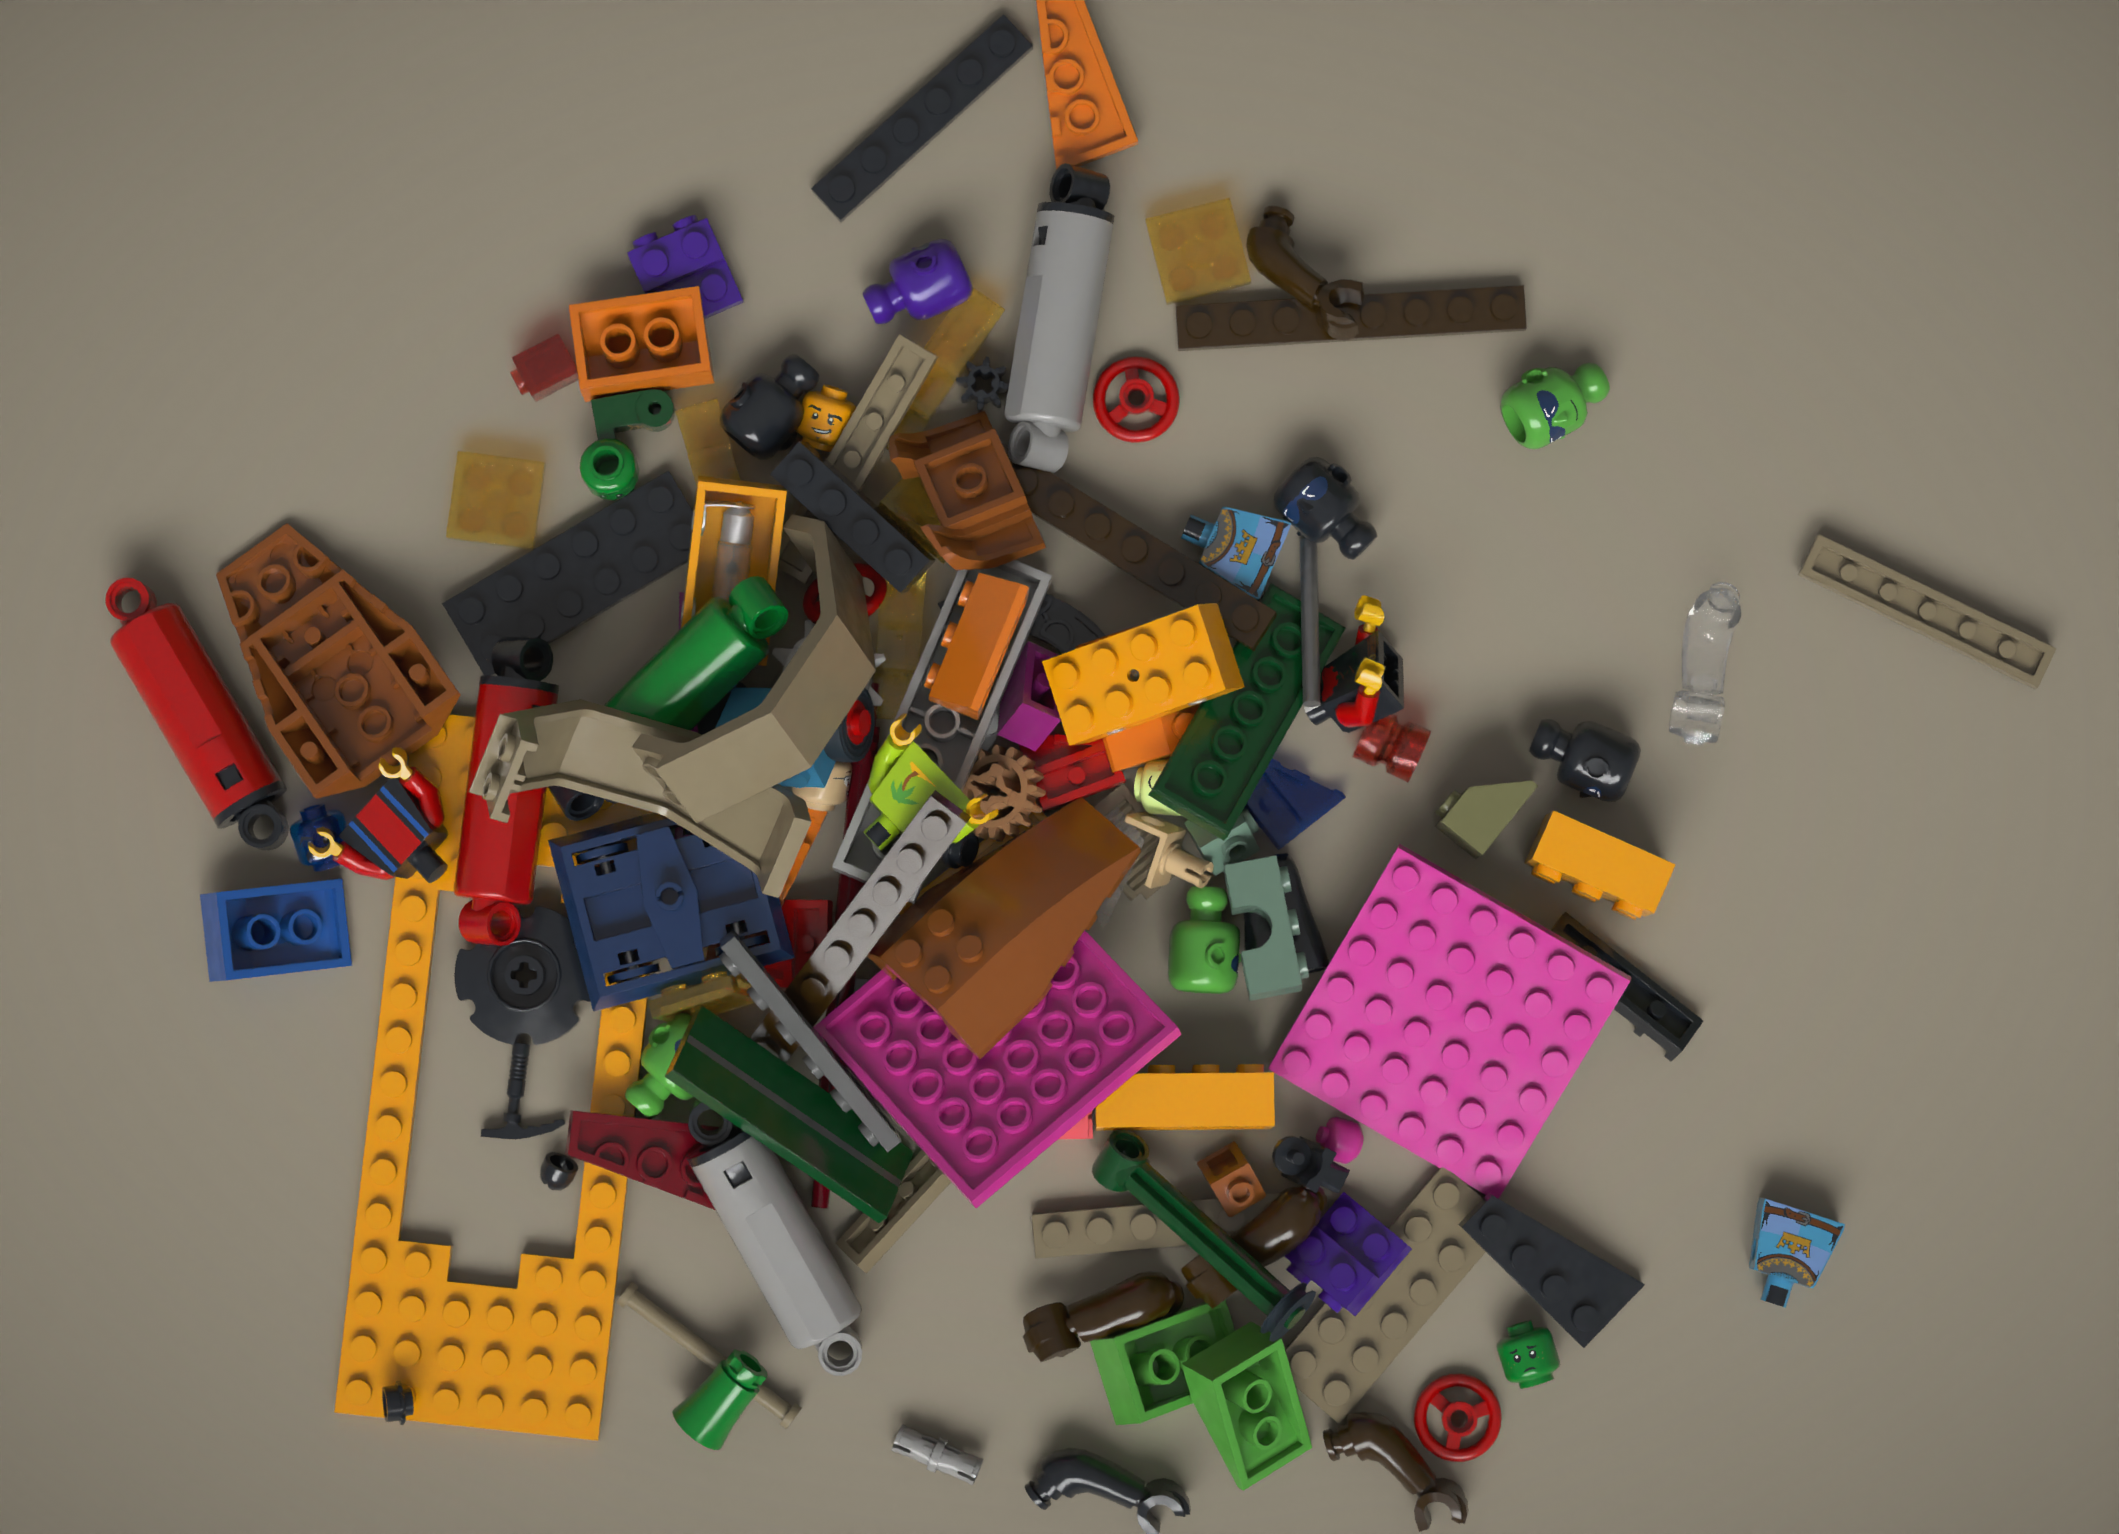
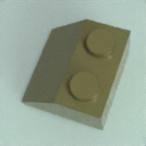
[1435,780,1538,859]

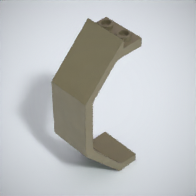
[632,514,876,824]
[469,699,811,898]

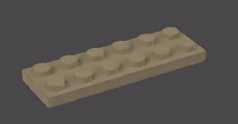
[1285,1167,1485,1424]

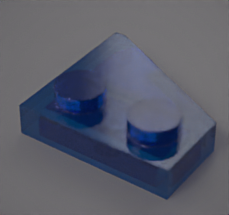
[1244,758,1346,850]

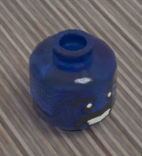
[290,803,347,872]

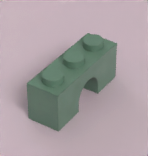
[1224,855,1309,1001]

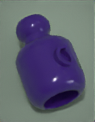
[862,239,973,324]

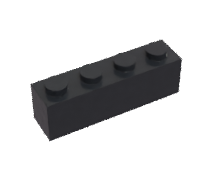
[770,441,936,593]

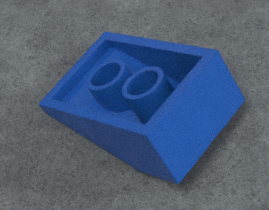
[200,879,352,982]

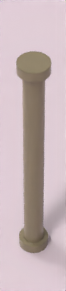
[616,1282,802,1429]

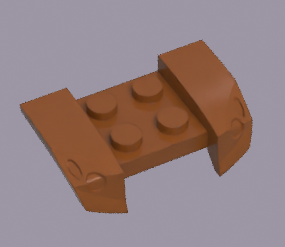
[889,411,1046,570]

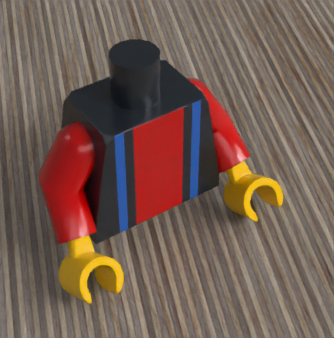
[308,747,448,883]

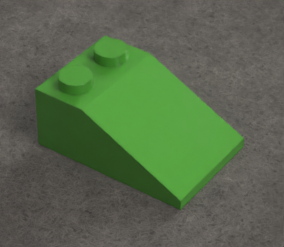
[1090,1299,1235,1425]
[1181,1322,1312,1491]

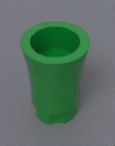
[672,1349,768,1450]

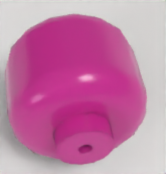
[1316,1117,1364,1164]

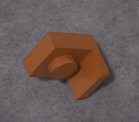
[1197,1141,1266,1217]

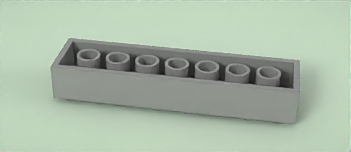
[832,560,1052,904]

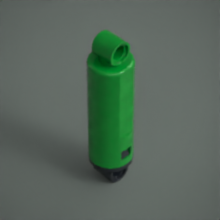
[548,576,788,821]

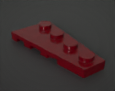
[565,1110,719,1210]

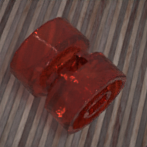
[1352,714,1431,783]

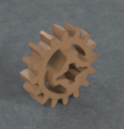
[962,745,1046,842]

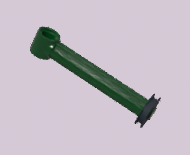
[1092,1130,1316,1342]

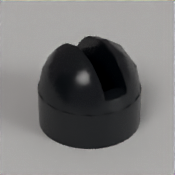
[540,1152,578,1191]

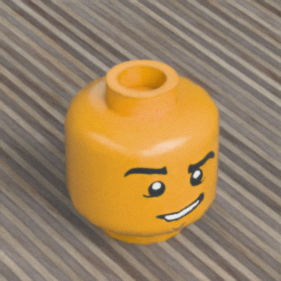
[797,384,856,452]

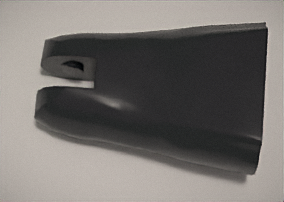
[1243,853,1330,974]

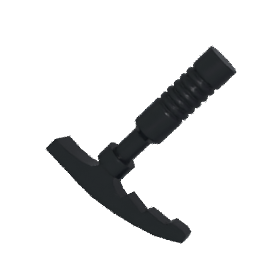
[481,1043,565,1140]

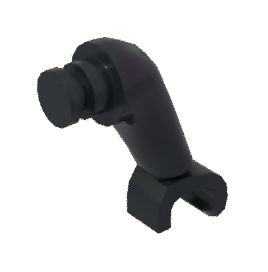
[1025,1448,1191,1534]

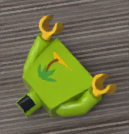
[863,713,999,850]

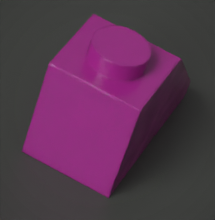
[997,641,1061,751]

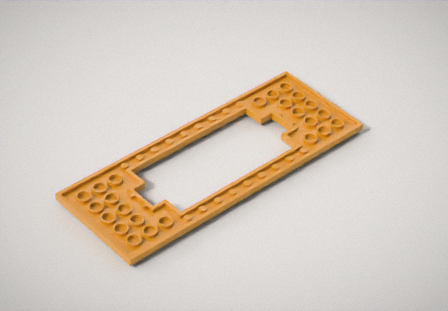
[334,715,653,1441]

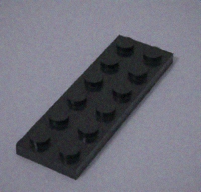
[442,471,693,676]

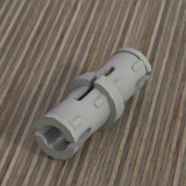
[891,1424,984,1486]

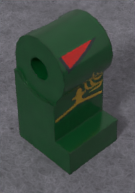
[591,389,675,440]

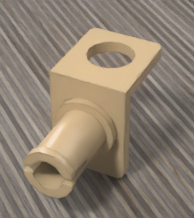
[1124,811,1214,889]

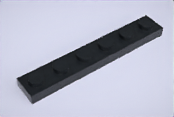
[811,14,1033,223]

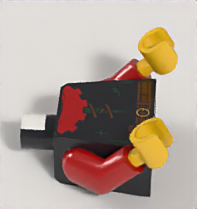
[1304,595,1404,733]

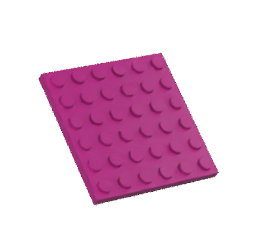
[1268,843,1631,1199]
[814,930,1181,1208]

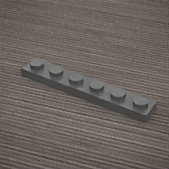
[719,929,901,1152]

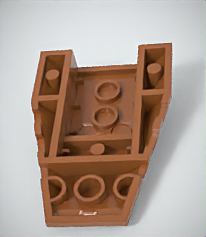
[216,523,461,799]
[867,797,1141,1059]

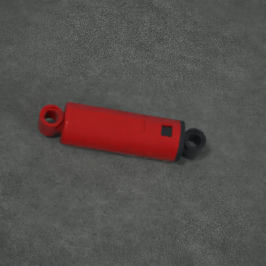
[105,578,289,851]
[454,637,559,946]

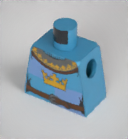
[1181,507,1292,601]
[1749,1198,1845,1308]

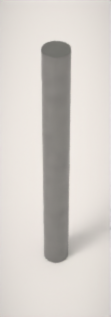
[1300,538,1321,707]

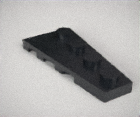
[1458,1193,1645,1348]

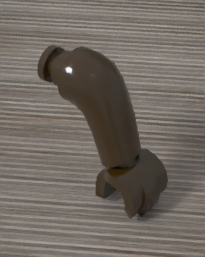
[1246,206,1364,340]
[1181,1186,1327,1309]
[1023,1271,1184,1362]
[1323,1411,1469,1532]

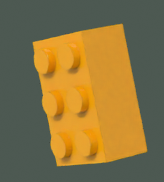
[1524,810,1676,920]

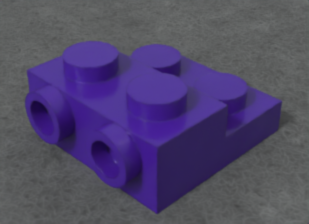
[627,215,744,319]
[1284,1192,1412,1316]

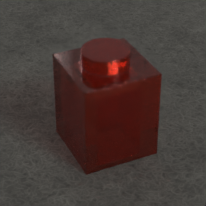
[510,333,579,402]

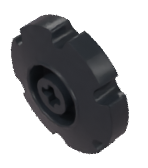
[454,906,590,1045]

